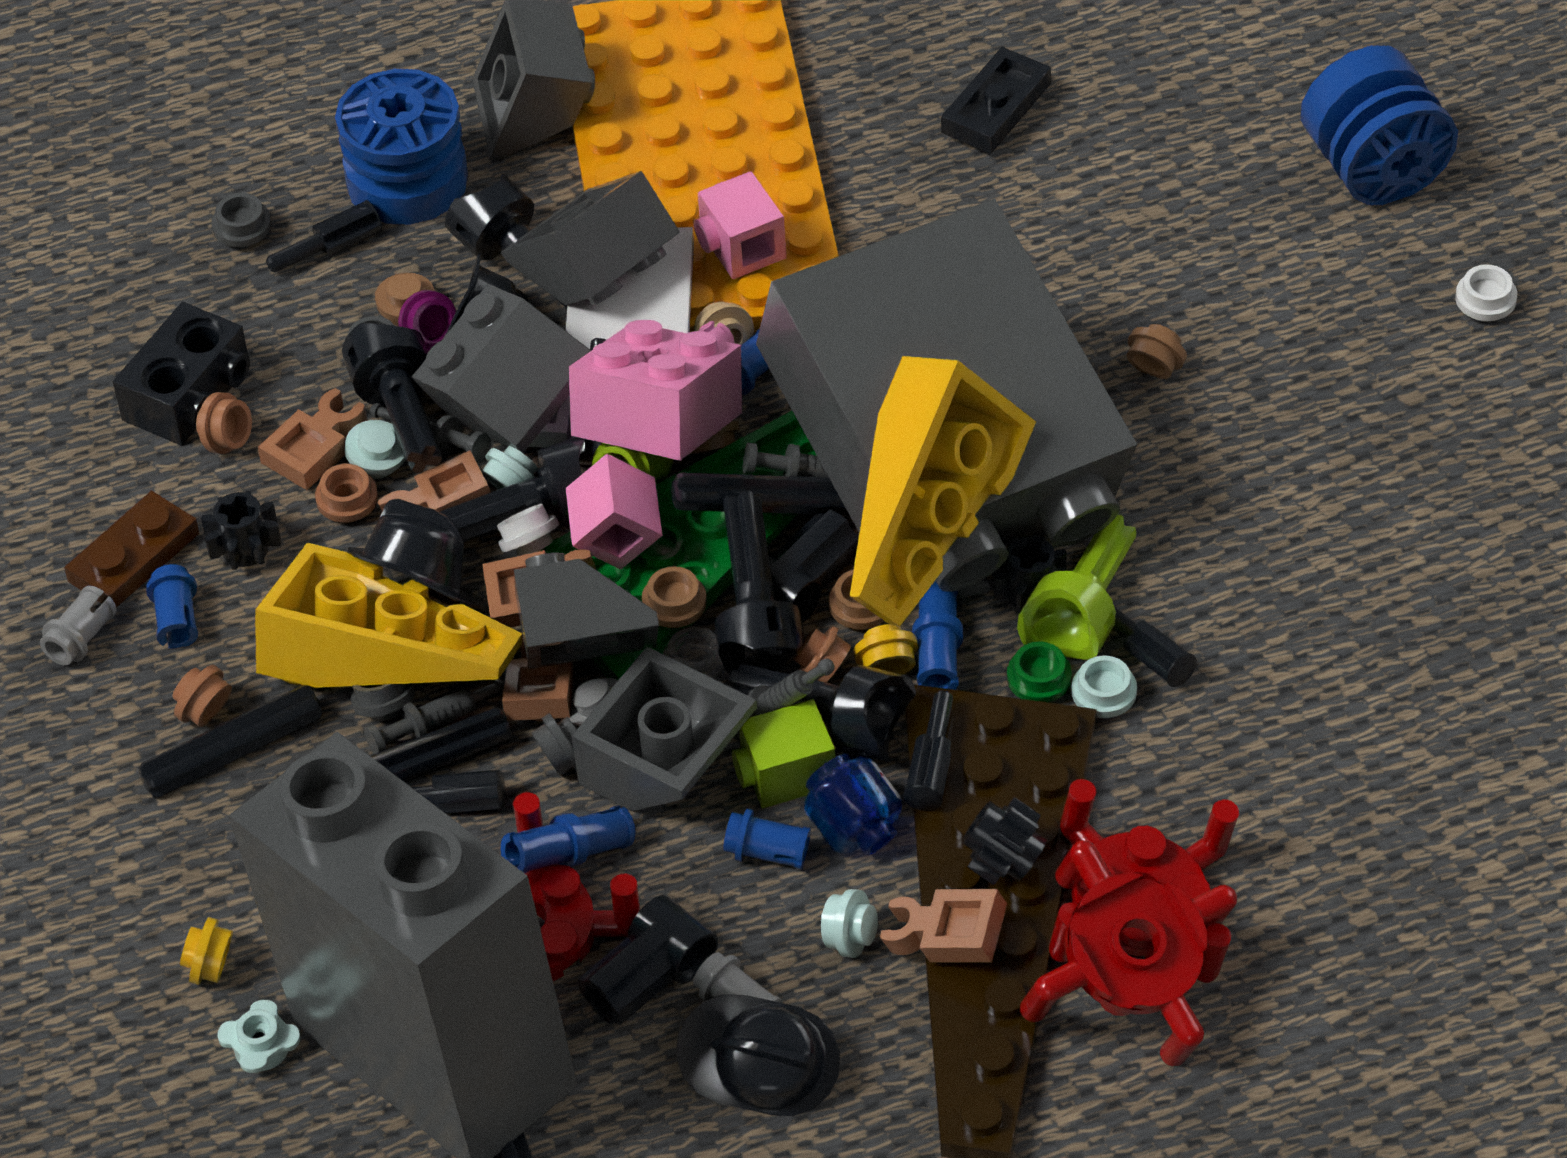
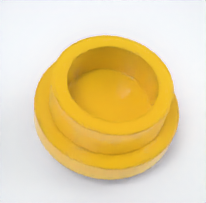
[853,624,919,674]
[180,917,233,985]

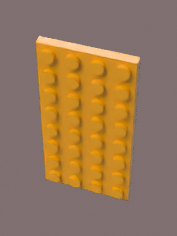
[572,0,839,332]

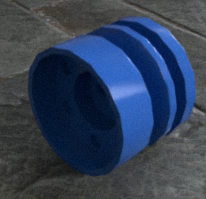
[1300,46,1458,205]
[335,69,468,225]

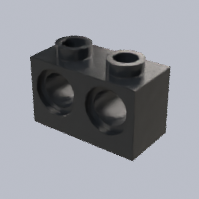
[112,301,250,446]

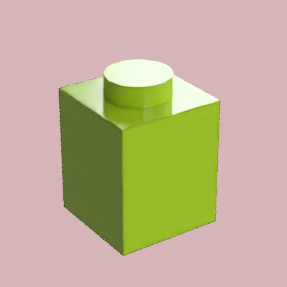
[732,699,837,809]

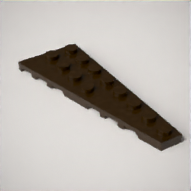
[905,684,1097,1158]

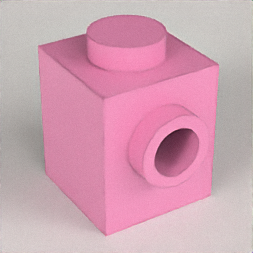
[694,171,786,279]
[566,454,663,569]

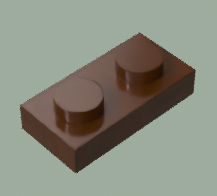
[64,490,200,608]

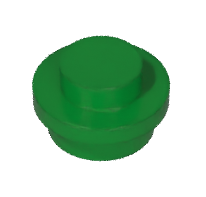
[1007,641,1072,702]

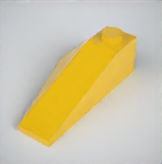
[850,356,1036,626]
[255,543,522,688]

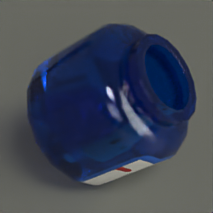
[804,754,902,856]

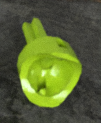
[1017,515,1137,660]

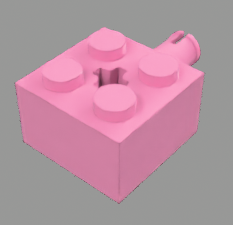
[569,320,742,460]

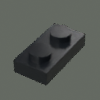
[941,47,1051,154]

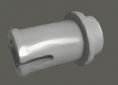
[40,586,117,665]
[693,952,783,1003]

